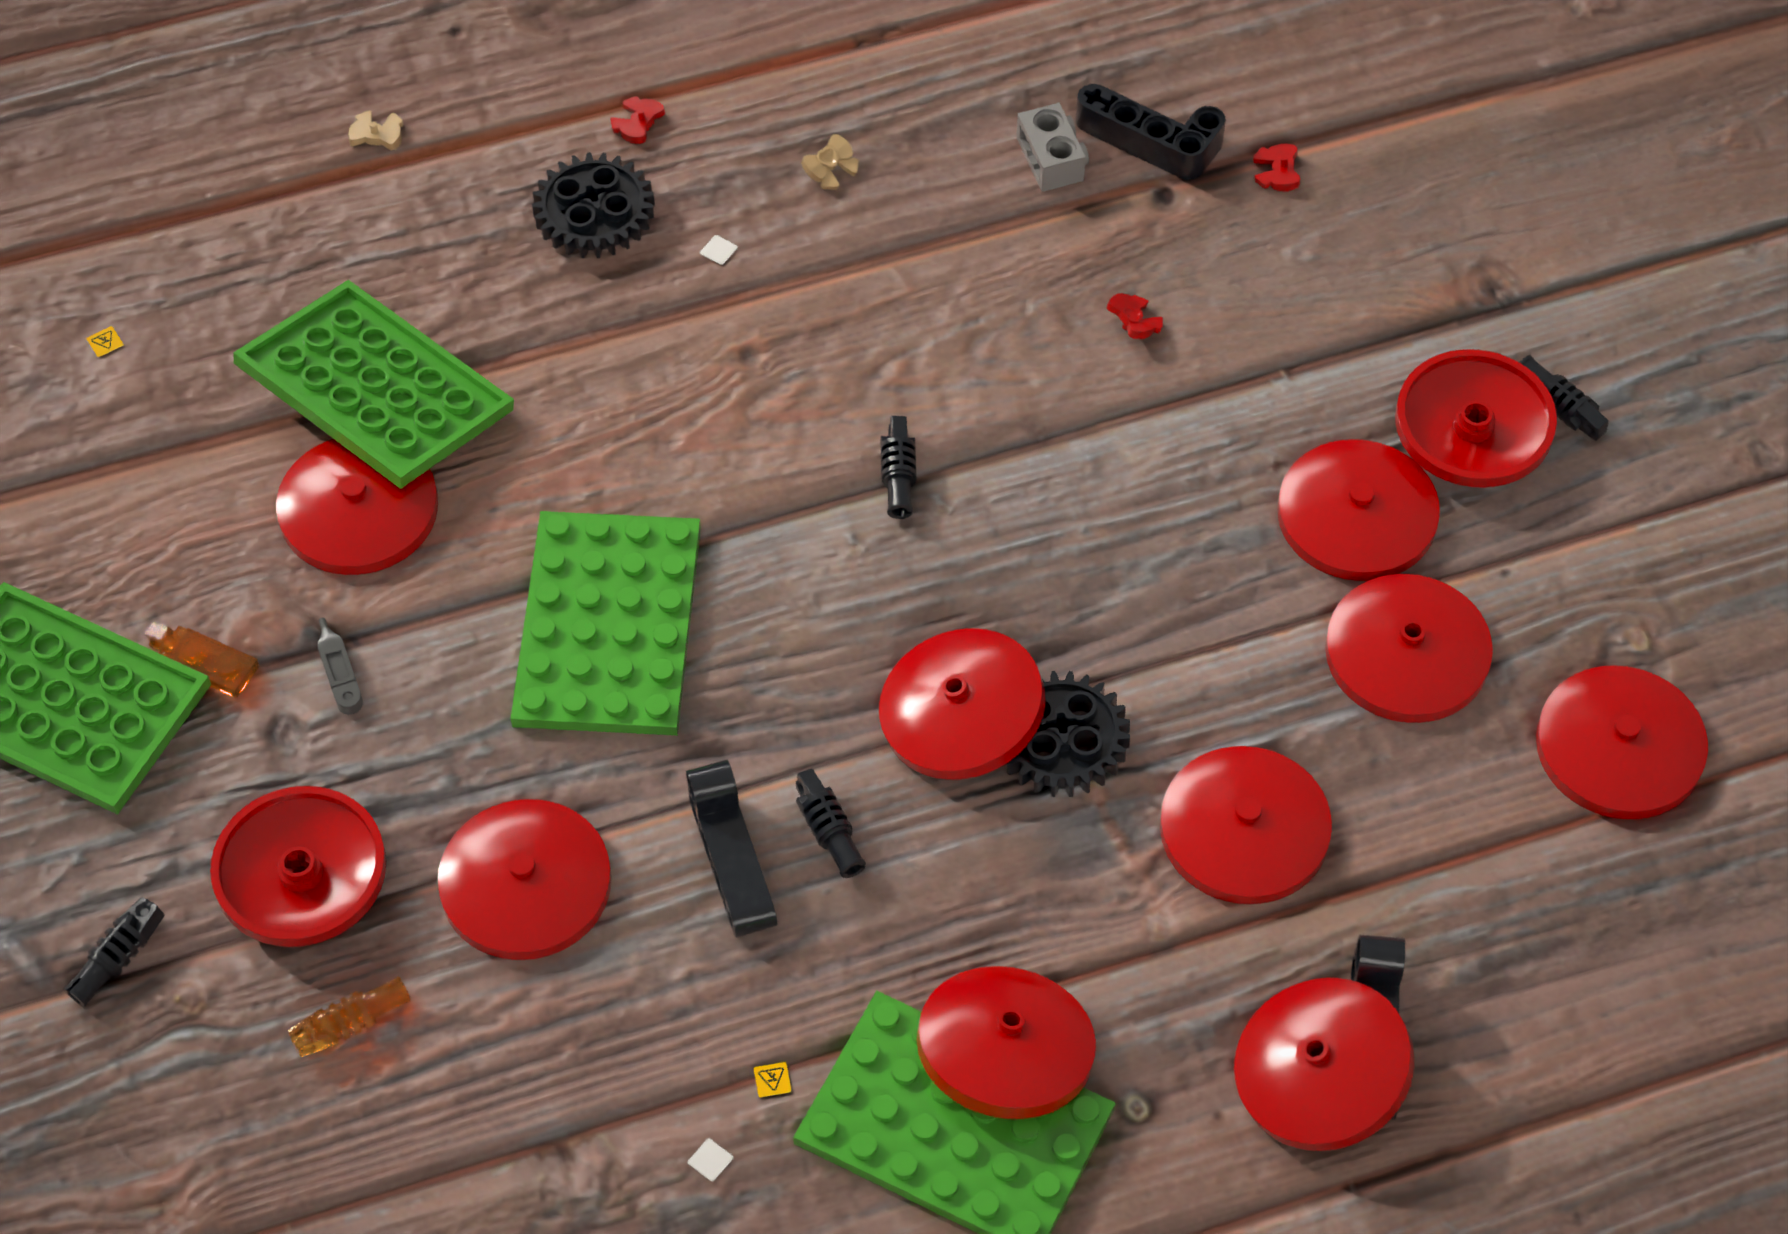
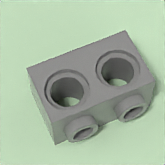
[1017,102,1089,192]

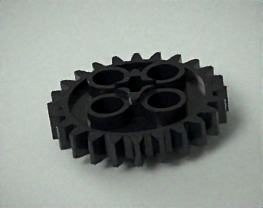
[532,152,655,258]
[1007,671,1130,797]

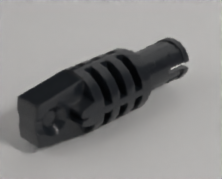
[1519,355,1609,441]
[880,416,917,519]
[796,769,866,878]
[63,897,165,1007]

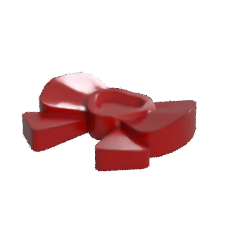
[610,96,665,144]
[1253,144,1301,192]
[1106,293,1163,339]

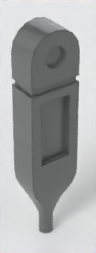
[318,618,363,715]

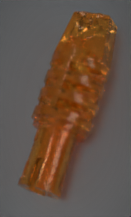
[288,976,411,1057]

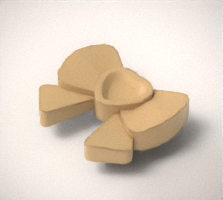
[348,110,403,150]
[801,134,859,190]

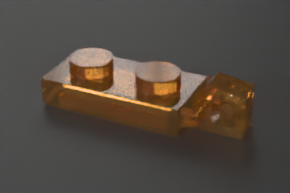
[145,621,260,698]

